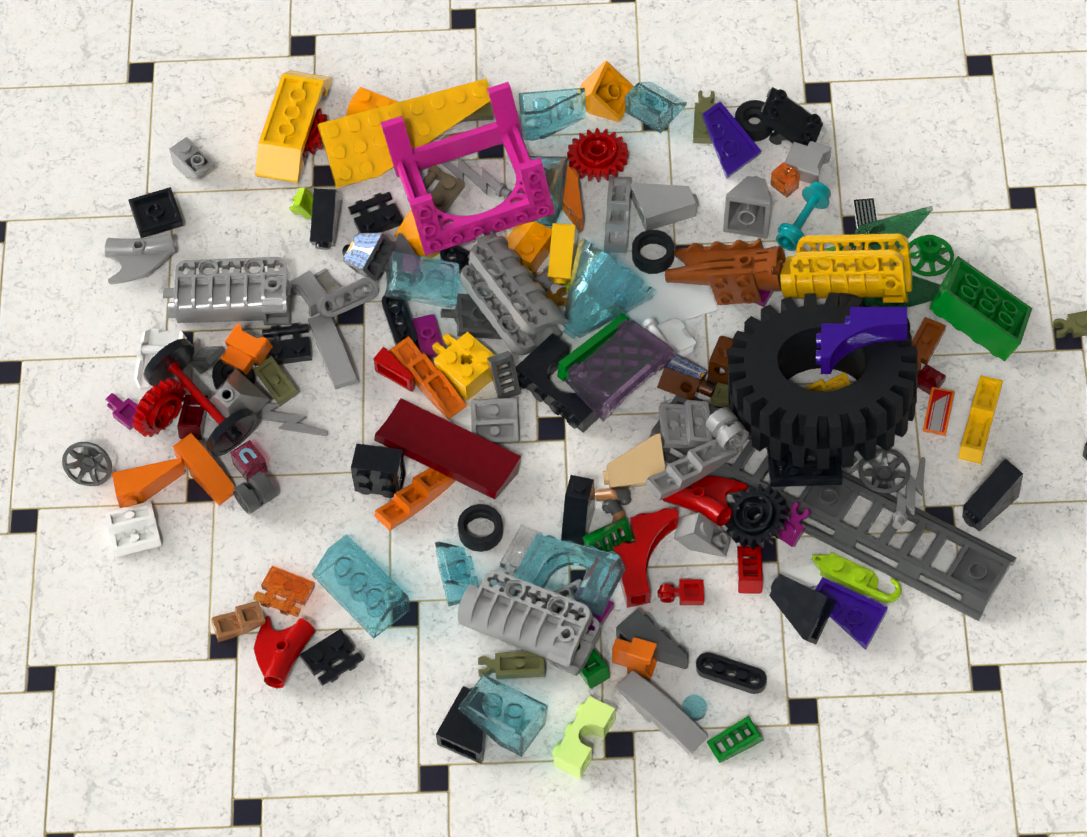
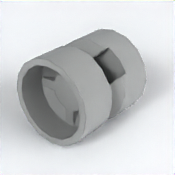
[705,407,749,452]

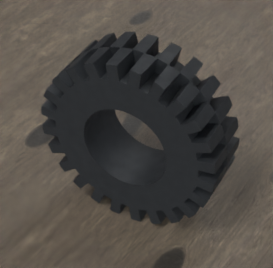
[728,293,918,469]

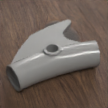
[105,234,175,285]

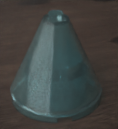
[563,238,657,339]

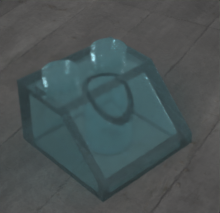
[435,541,479,606]

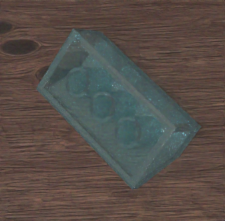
[312,534,411,639]

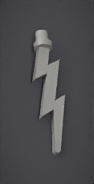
[441,158,512,198]
[256,403,328,436]
[892,457,925,529]

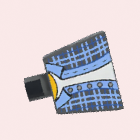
[342,233,396,281]

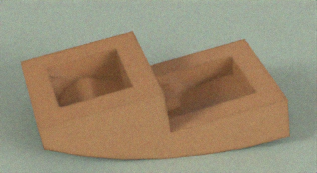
[211,601,266,642]

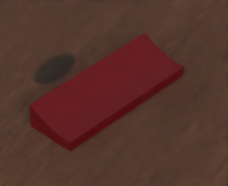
[374,398,521,499]

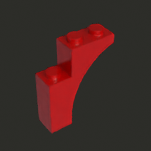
[613,508,679,608]

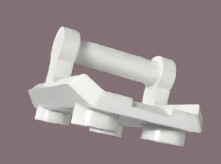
[623,317,697,376]
[134,328,187,390]

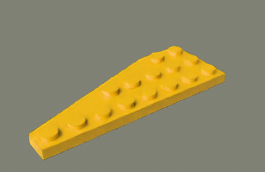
[318,78,490,189]

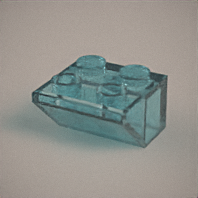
[625,82,687,133]

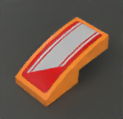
[923,387,955,436]

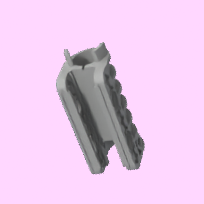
[163,257,292,325]

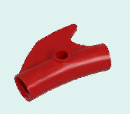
[663,476,748,526]
[253,616,316,689]

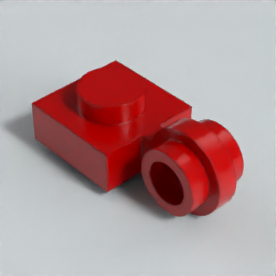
[657,579,704,605]

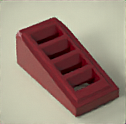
[177,395,209,440]

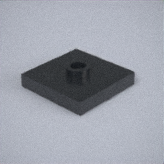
[128,187,184,238]

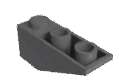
[616,609,688,669]

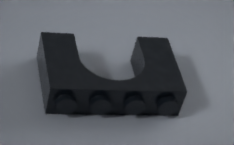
[515,333,621,433]

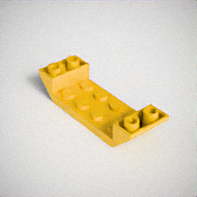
[255,70,332,183]

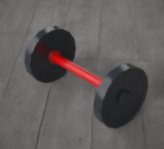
[143,338,258,457]

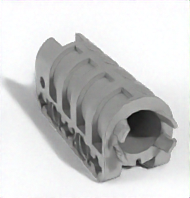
[459,231,568,355]

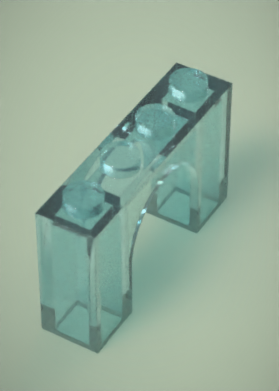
[513,534,626,616]

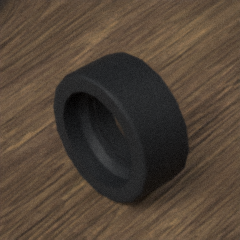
[632,230,674,274]
[457,504,503,552]

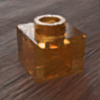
[771,162,800,198]

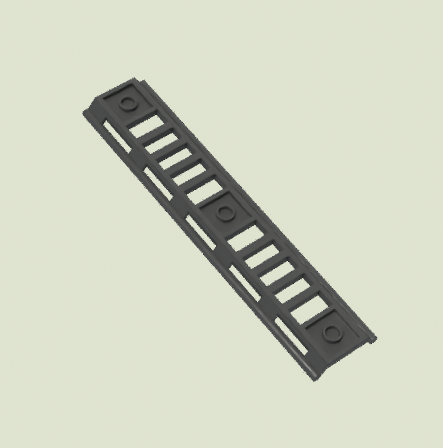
[649,395,1017,621]

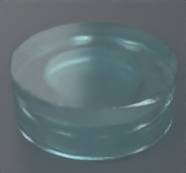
[682,695,707,721]

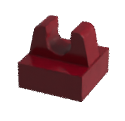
[917,364,946,395]

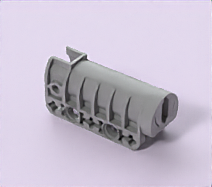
[458,570,602,676]

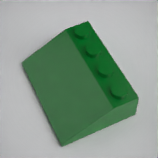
[929,256,1032,362]

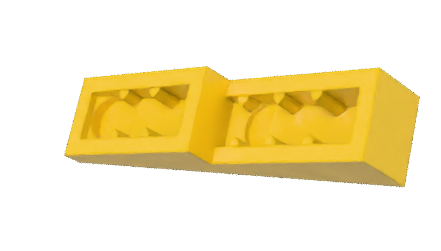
[958,375,1003,464]

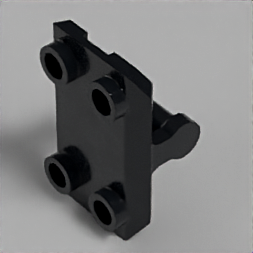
[760,87,823,146]

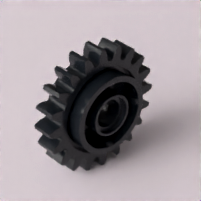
[725,484,790,550]

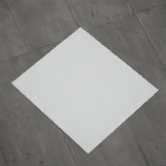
[610,255,718,332]

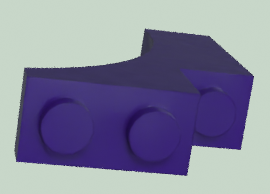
[816,307,907,374]

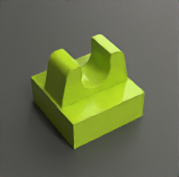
[289,187,313,219]

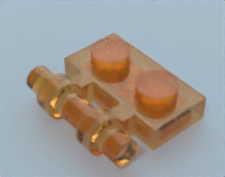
[253,566,315,617]

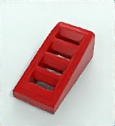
[373,347,415,392]
[737,546,763,594]

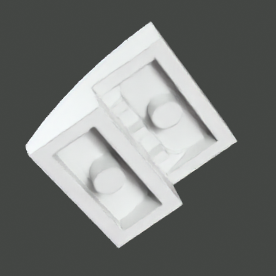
[105,501,162,558]

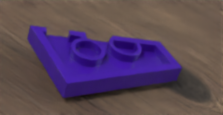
[702,101,762,179]
[815,577,888,650]

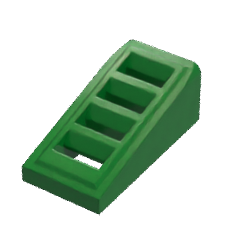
[582,517,633,562]
[576,644,610,689]
[707,716,763,763]

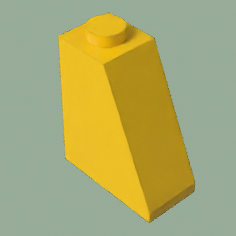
[548,223,578,286]

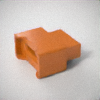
[220,323,273,375]
[612,637,657,680]

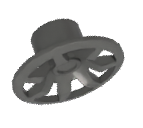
[62,442,112,486]
[858,448,910,494]

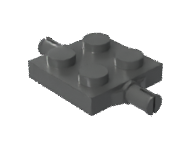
[441,293,504,339]

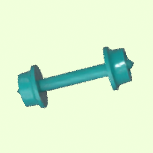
[776,181,831,251]

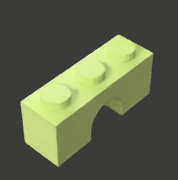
[552,696,616,779]

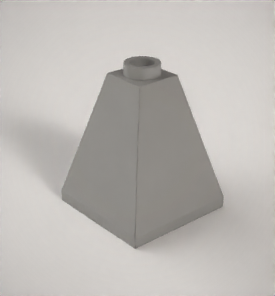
[723,176,771,238]
[209,369,270,418]

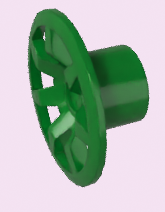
[909,235,954,277]

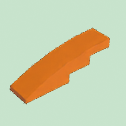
[389,336,467,420]
[374,468,456,531]

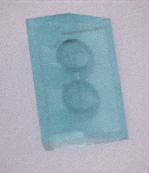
[385,251,460,308]

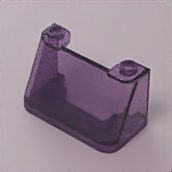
[565,319,676,422]

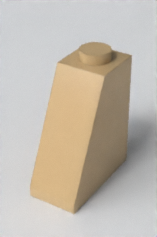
[603,434,665,489]

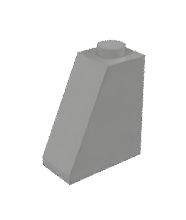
[630,183,699,231]

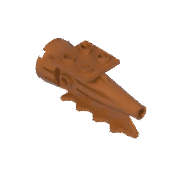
[665,238,786,305]

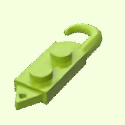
[811,552,902,603]

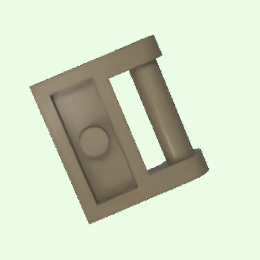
[407,165,465,213]

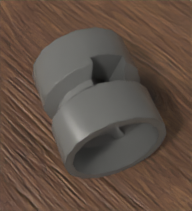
[232,471,277,515]

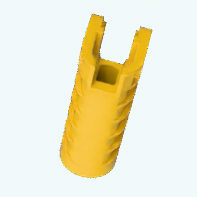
[780,234,912,303]

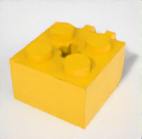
[432,332,500,401]

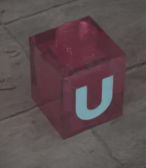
[230,440,268,483]

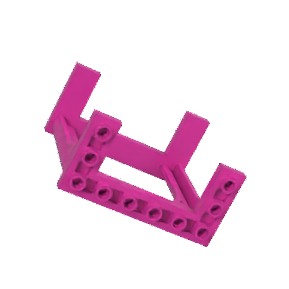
[381,82,555,255]

